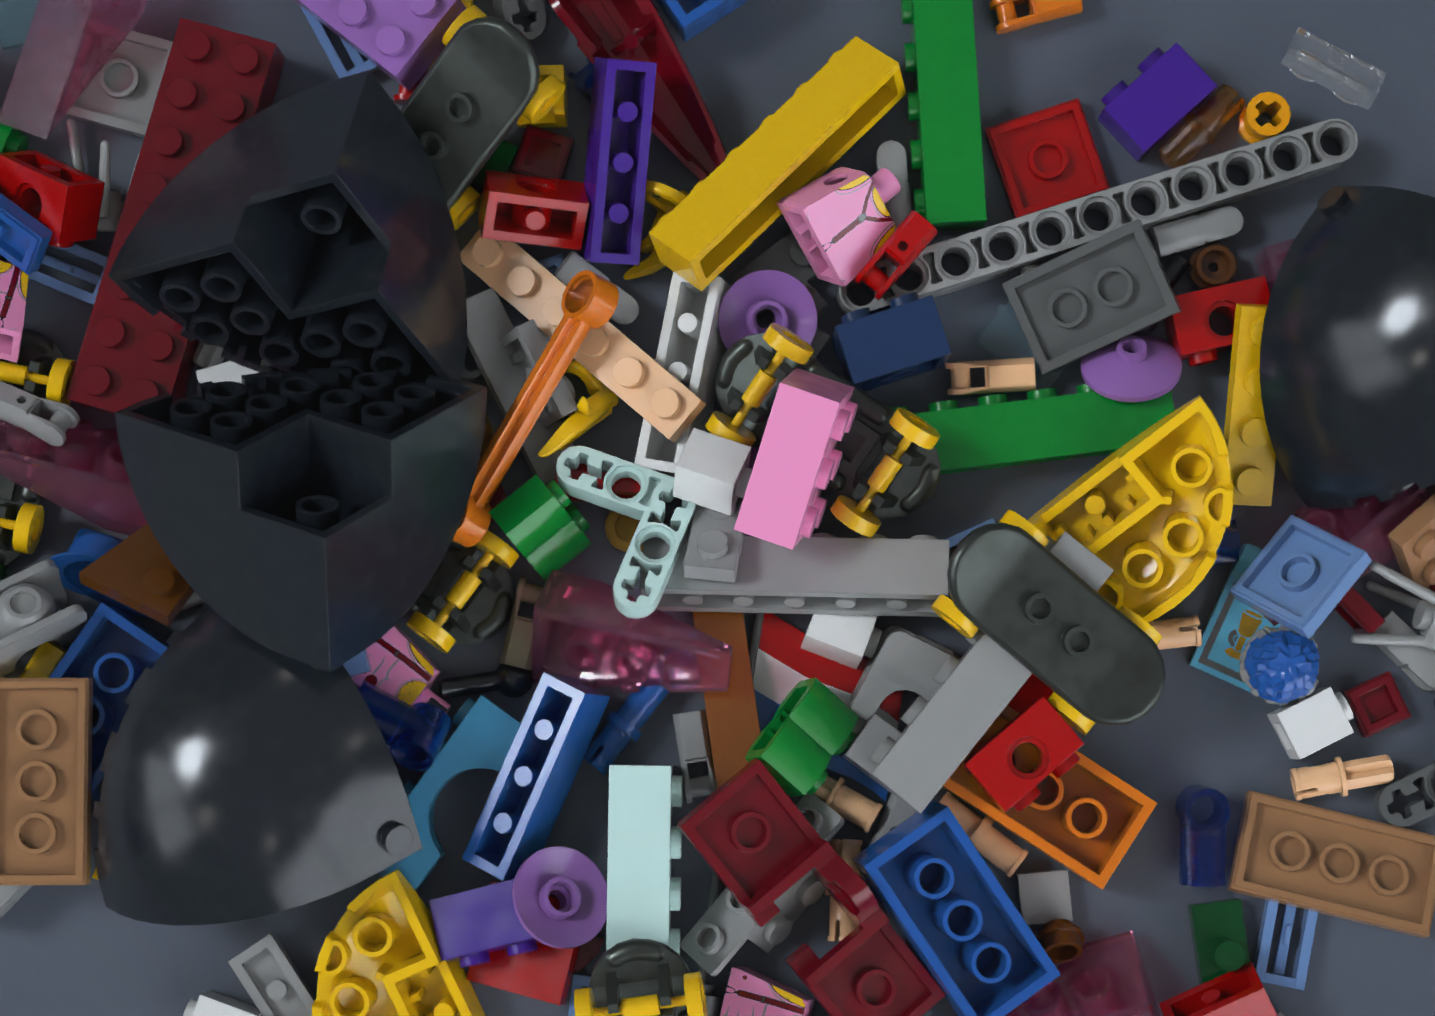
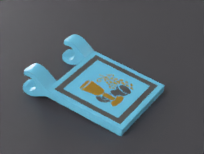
[1189,544,1314,706]

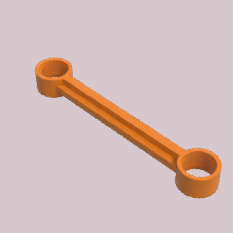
[452,270,619,547]

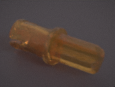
[1158,84,1245,169]

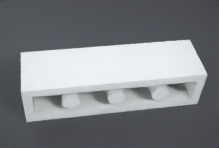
[634,271,730,477]

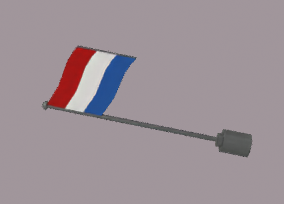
[697,613,903,1016]

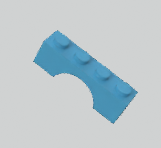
[379,695,522,892]

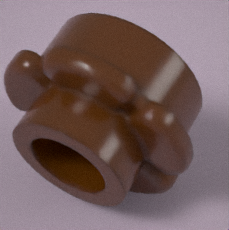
[1189,243,1238,288]
[1036,919,1085,964]

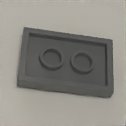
[1002,219,1182,374]

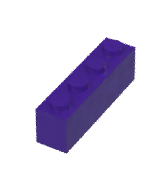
[578,57,657,265]

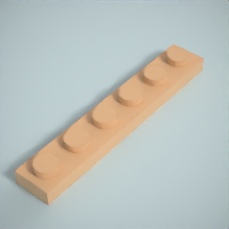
[460,229,707,443]

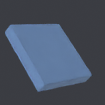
[1229,514,1372,639]

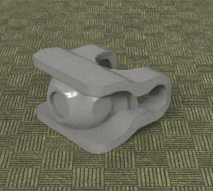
[0,559,87,677]
[849,625,962,720]

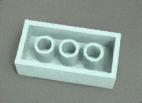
[606,764,683,955]

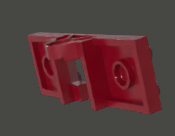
[676,758,946,1016]

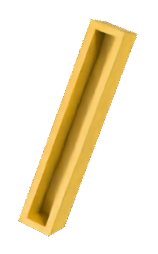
[649,36,906,292]

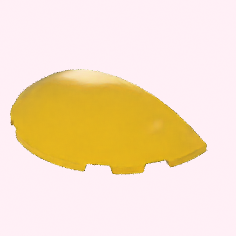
[1028,395,1234,622]
[312,869,486,1016]

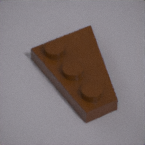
[79,523,194,626]

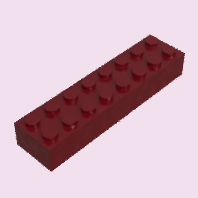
[66,17,286,416]

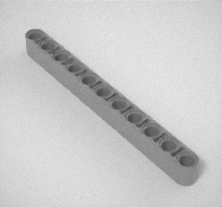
[837,118,1358,315]

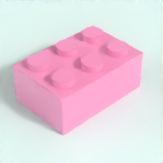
[734,368,858,550]

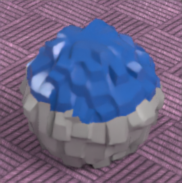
[1239,625,1320,705]

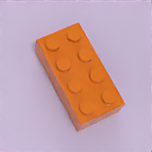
[942,706,1157,890]

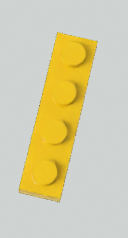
[1224,303,1276,506]

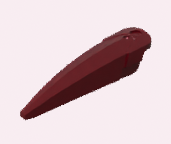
[548,0,727,181]

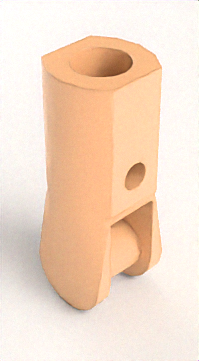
[945,357,1036,395]

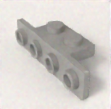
[466,288,578,484]
[680,793,845,976]

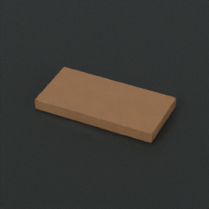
[0,678,93,885]
[1227,790,1435,938]

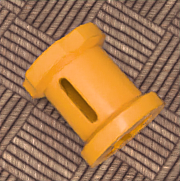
[1238,92,1291,144]

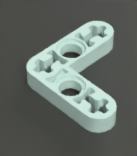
[556,445,696,619]

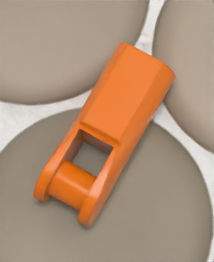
[989,0,1083,34]

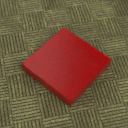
[984,98,1110,219]
[466,881,579,1006]

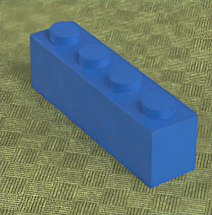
[462,672,610,881]

